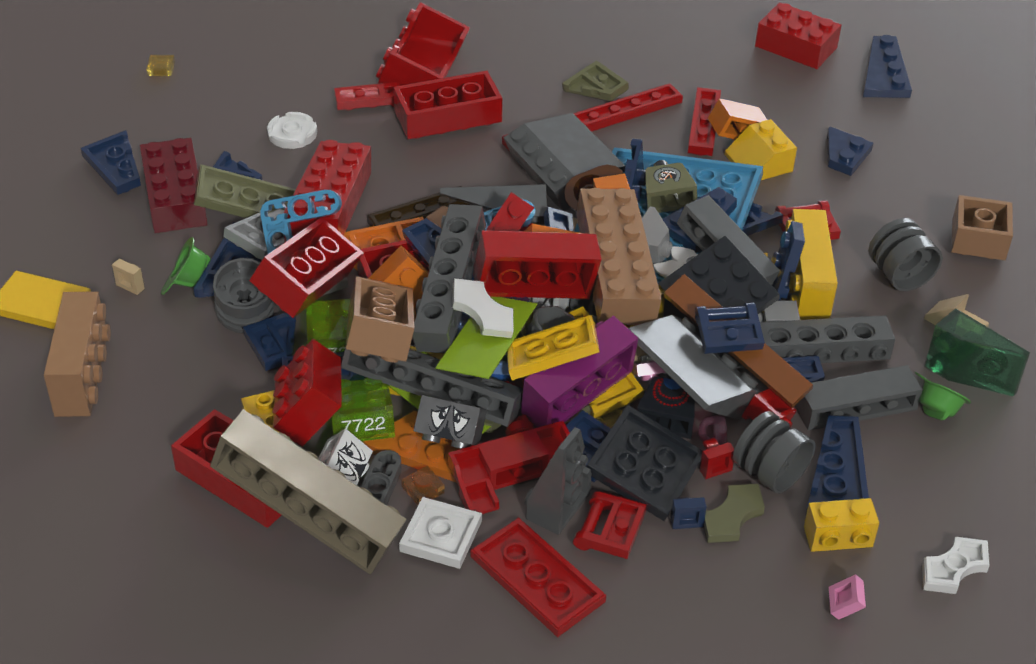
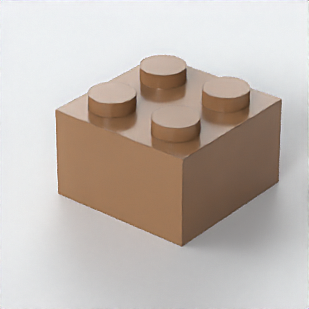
[951,195,1013,260]

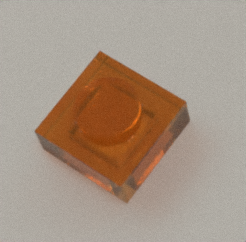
[401,466,445,505]

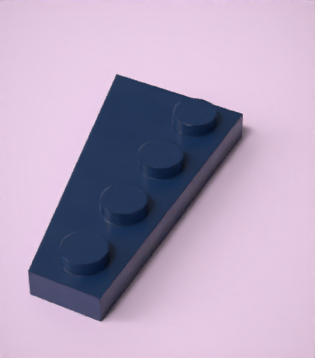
[805,416,869,515]

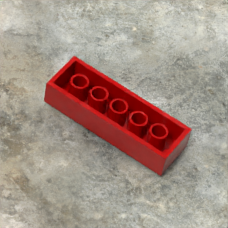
[284,140,371,242]

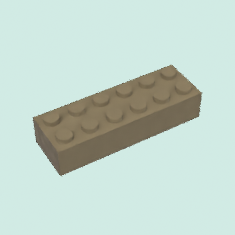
[210,409,407,575]

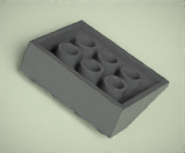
[503,113,626,211]
[628,315,761,421]

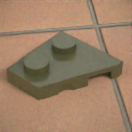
[562,60,629,101]

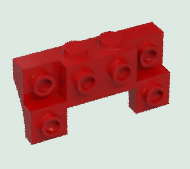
[448,421,570,514]

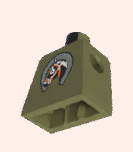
[645,160,697,213]

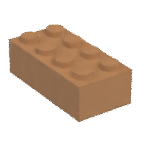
[346,276,415,363]
[44,292,111,417]

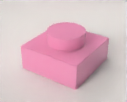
[632,360,666,381]
[829,574,866,620]

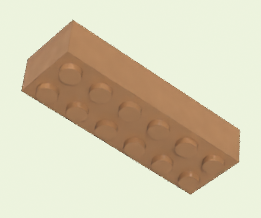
[576,188,662,325]

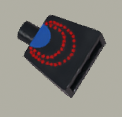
[637,375,695,439]

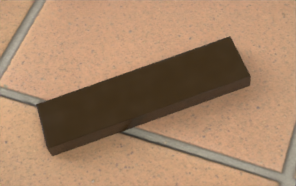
[367,186,470,227]

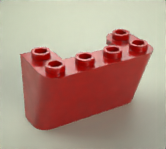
[376,2,470,85]

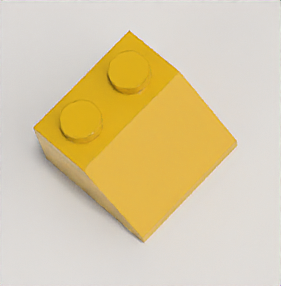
[724,119,797,180]

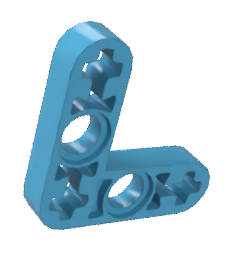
[260,190,342,254]

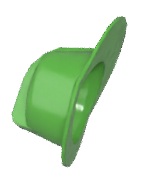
[161,237,211,295]
[915,372,971,421]

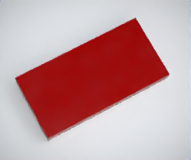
[470,517,606,638]

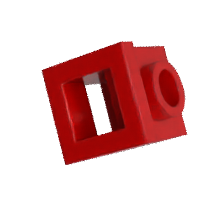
[742,389,797,428]

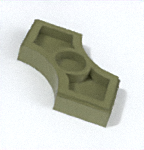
[704,484,765,543]

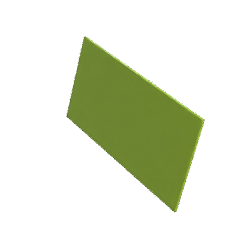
[435,297,538,379]

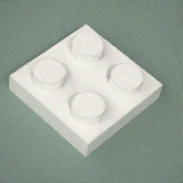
[399,497,482,569]

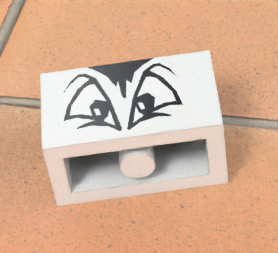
[318,428,373,487]

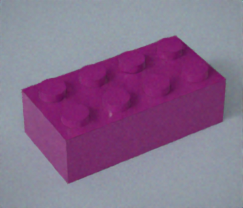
[521,315,638,428]

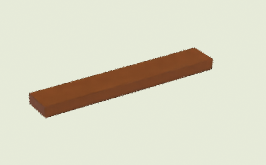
[664,274,813,408]

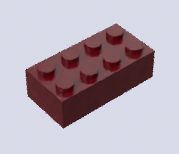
[140,138,208,234]

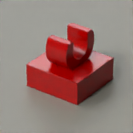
[700,438,735,480]

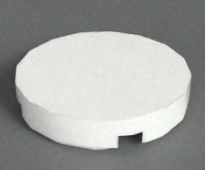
[267,112,317,149]

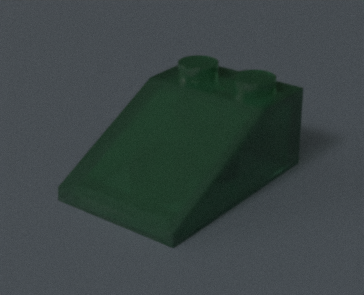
[924,308,1030,396]

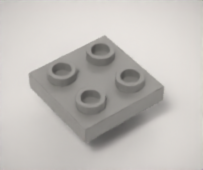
[223,209,285,260]

